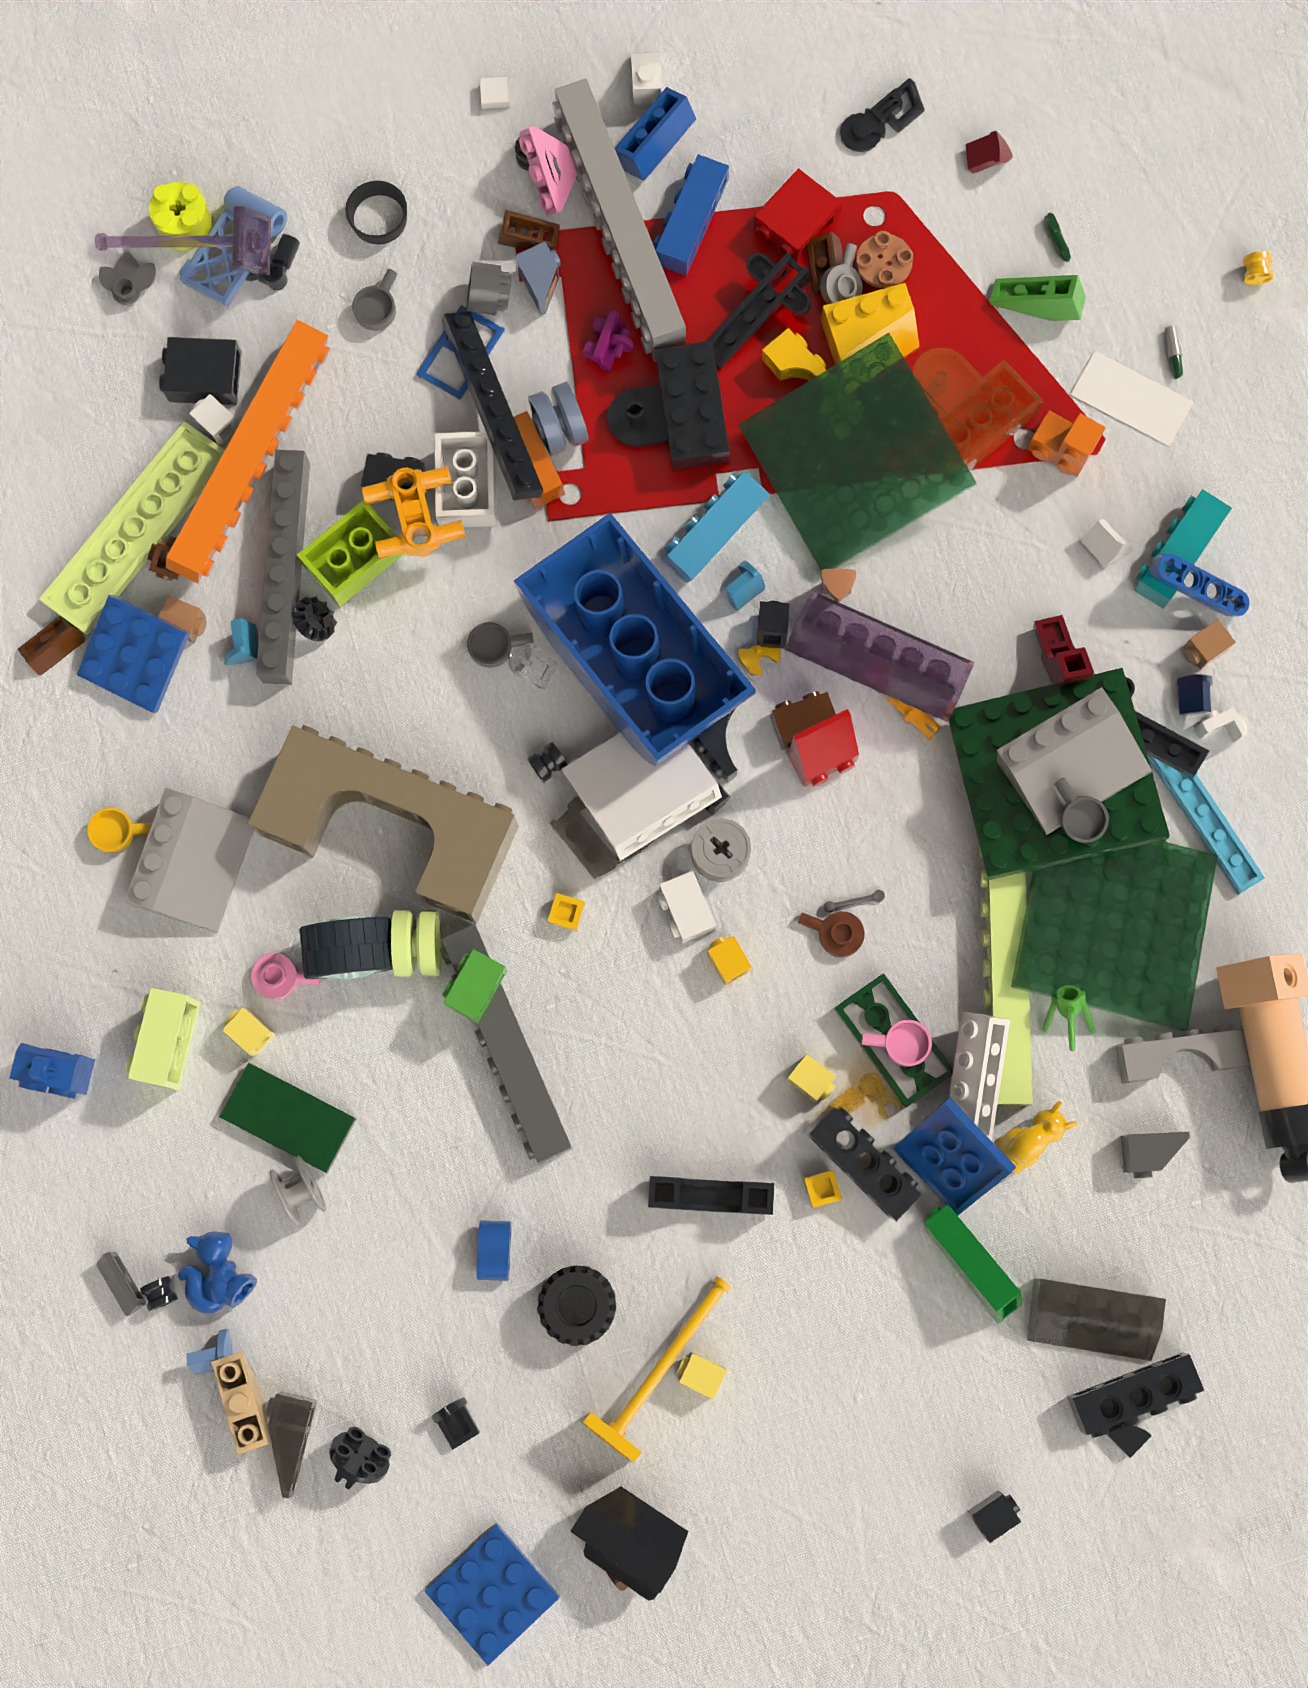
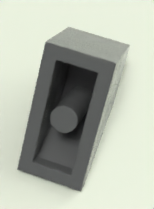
[1121,1132,1190,1178]

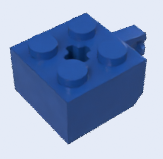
[9,1043,95,1099]

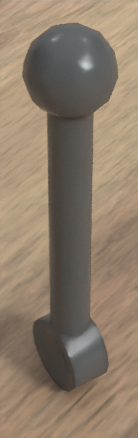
[824,890,885,913]

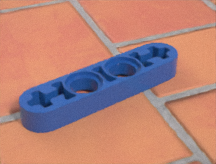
[1150,554,1250,617]

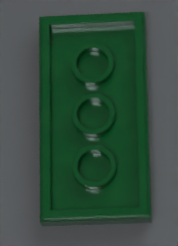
[219,1063,357,1173]

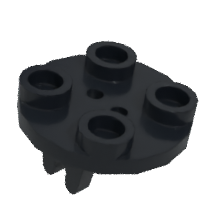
[329,1427,391,1490]

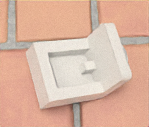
[1195,707,1247,742]

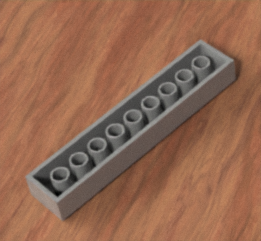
[552,78,686,362]

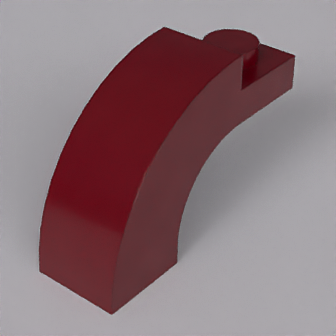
[1033,615,1094,686]

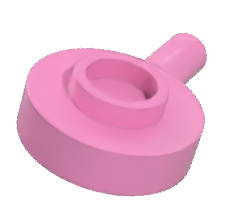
[251,953,321,999]
[861,1020,932,1067]

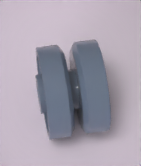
[527,381,589,456]

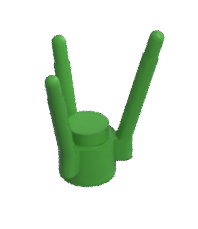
[1042,985,1096,1051]

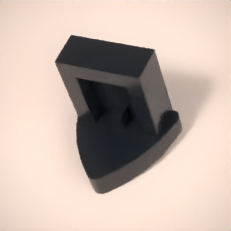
[432,1397,480,1450]

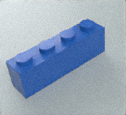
[653,154,729,276]

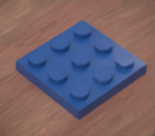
[77,595,190,713]
[893,1097,1016,1216]
[425,1523,560,1666]

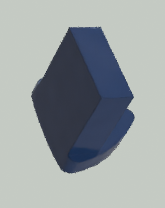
[1177,674,1213,716]

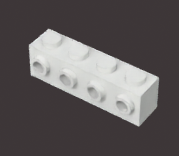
[949,1012,1010,1141]

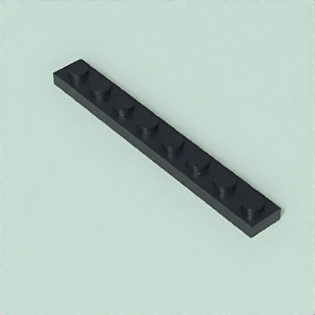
[442,312,543,500]

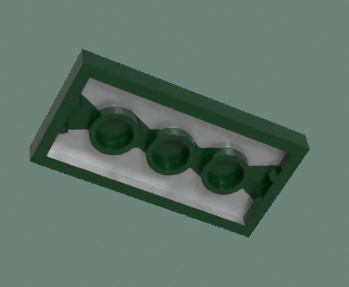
[834,973,953,1108]

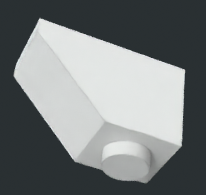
[631,53,661,107]

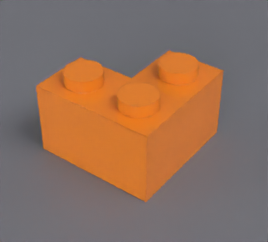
[1028,410,1106,477]

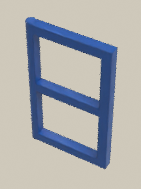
[417,305,505,400]

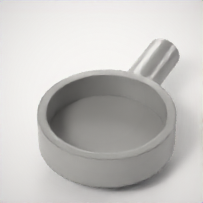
[820,243,863,304]

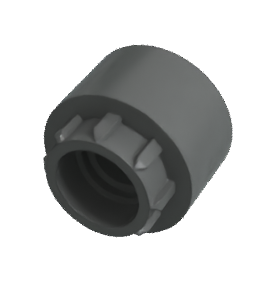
[466,261,512,316]

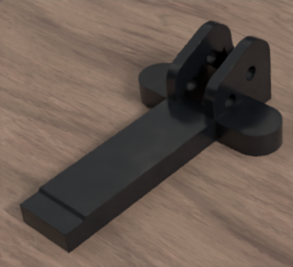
[707,252,811,370]
[1126,677,1210,778]

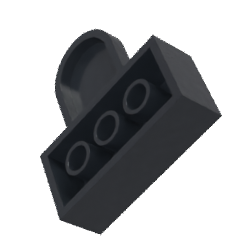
[607,341,730,471]

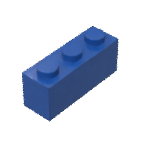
[615,87,696,181]

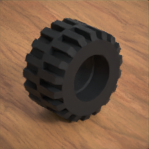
[537,1265,617,1346]

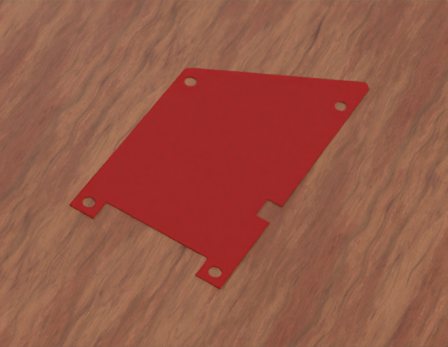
[515,191,1106,521]

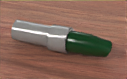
[1165,326,1183,379]

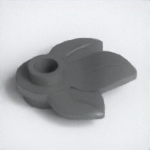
[99,252,156,305]

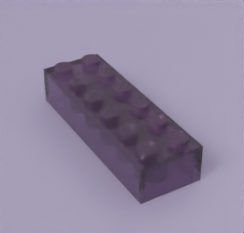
[784,591,975,722]

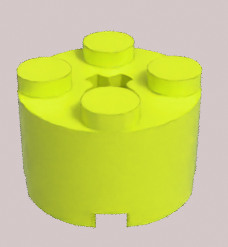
[149,182,213,250]

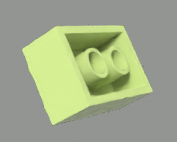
[126,988,200,1090]

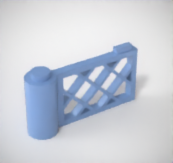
[179,186,287,307]

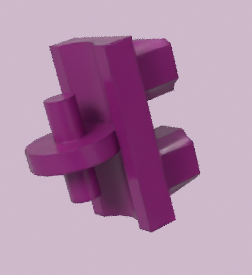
[583,311,634,372]

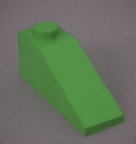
[990,275,1086,321]

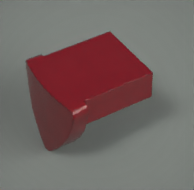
[965,130,1013,174]

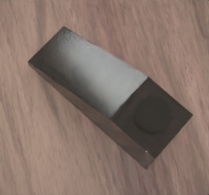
[266,1391,318,1498]

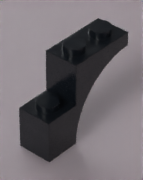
[691,707,738,783]

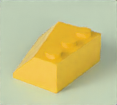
[821,283,919,395]

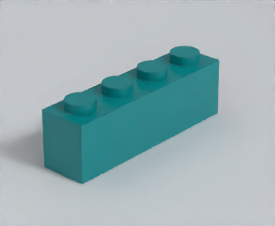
[1134,489,1232,609]

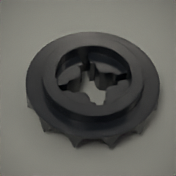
[292,596,338,641]

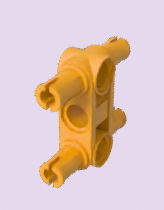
[361,466,466,559]

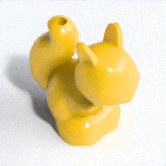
[994,1101,1078,1174]

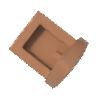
[820,569,857,602]

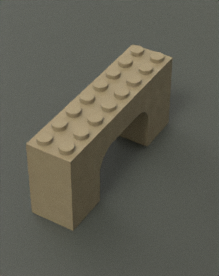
[248,725,519,924]

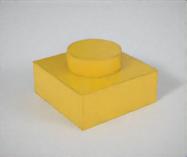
[547,893,586,932]
[803,1170,843,1208]

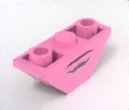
[519,126,577,216]

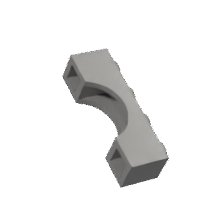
[1116,1024,1250,1084]

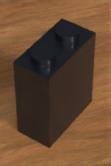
[159,337,242,405]

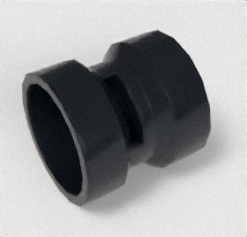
[527,742,568,783]

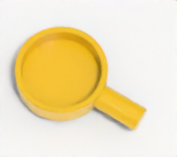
[87,808,152,854]

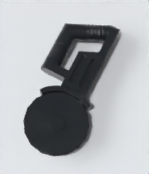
[840,78,925,152]

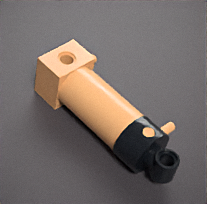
[1216,953,1308,1183]

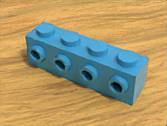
[662,471,770,583]

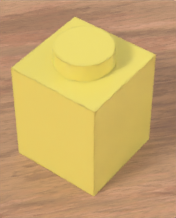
[222,1007,275,1057]
[787,1054,836,1102]
[676,1352,727,1399]

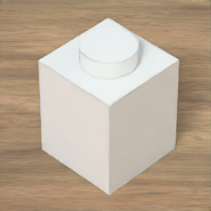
[189,394,239,446]

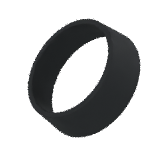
[345,180,407,245]

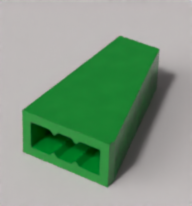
[924,1204,1022,1324]

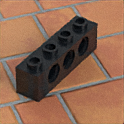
[804,1106,922,1222]
[1067,1352,1205,1438]

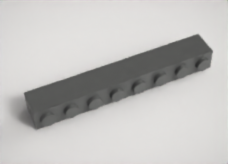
[256,449,310,685]
[440,924,573,1164]

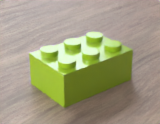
[297,499,405,607]

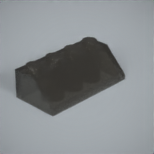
[1027,1278,1166,1361]

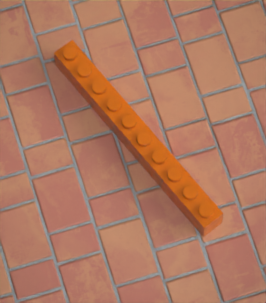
[166,320,330,584]

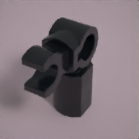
[245,234,300,291]

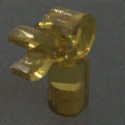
[828,1073,901,1120]

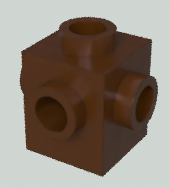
[147,536,181,581]

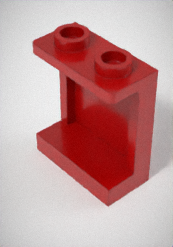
[754,168,842,262]

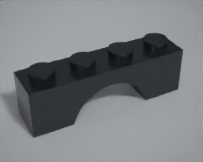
[648,1176,774,1215]

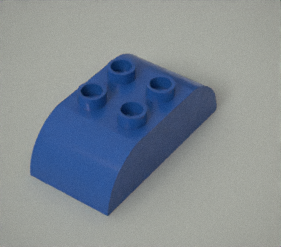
[513,513,756,766]

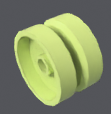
[391,909,441,977]

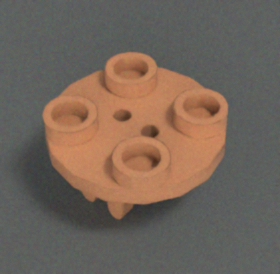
[856,231,913,288]

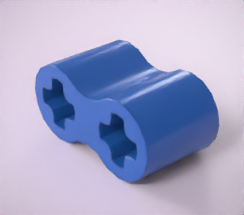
[477,1220,512,1281]

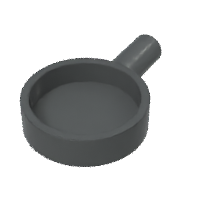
[352,269,398,330]
[467,622,534,668]
[1054,778,1109,843]

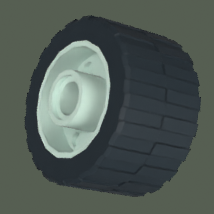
[299,916,393,980]

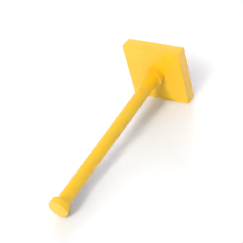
[581,1276,731,1463]

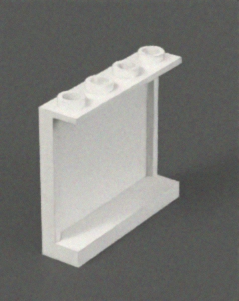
[561,732,722,861]

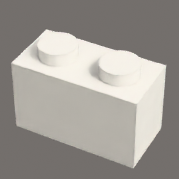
[656,871,716,944]

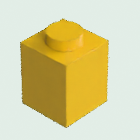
[707,935,752,985]

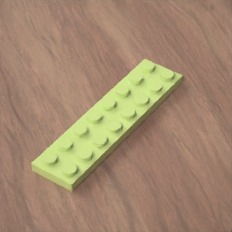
[39,421,225,635]

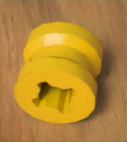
[1243,251,1273,285]

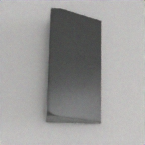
[97,1252,146,1316]

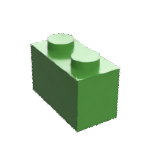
[442,949,508,1023]

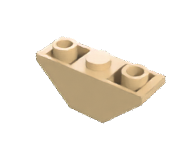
[211,1351,269,1455]

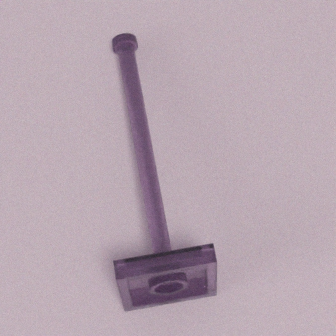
[95,206,271,275]

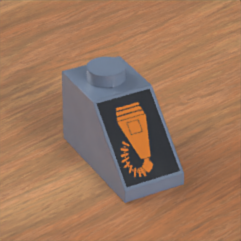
[515,242,561,315]

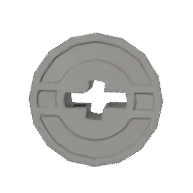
[691,818,751,882]
[269,1155,326,1226]

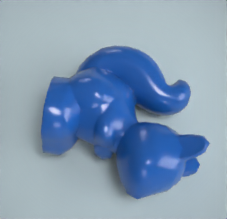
[178,1231,257,1314]

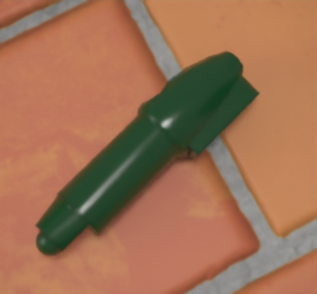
[1044,212,1071,262]

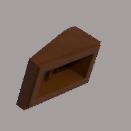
[497,210,560,251]

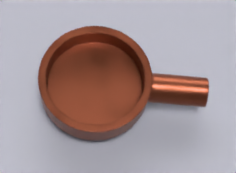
[798,911,865,958]

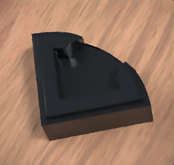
[1106,1425,1152,1458]

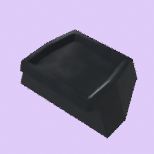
[570,1486,689,1601]

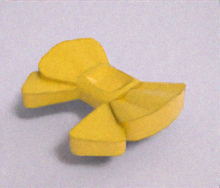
[738,644,781,676]

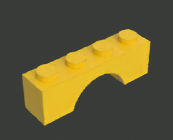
[762,328,864,443]

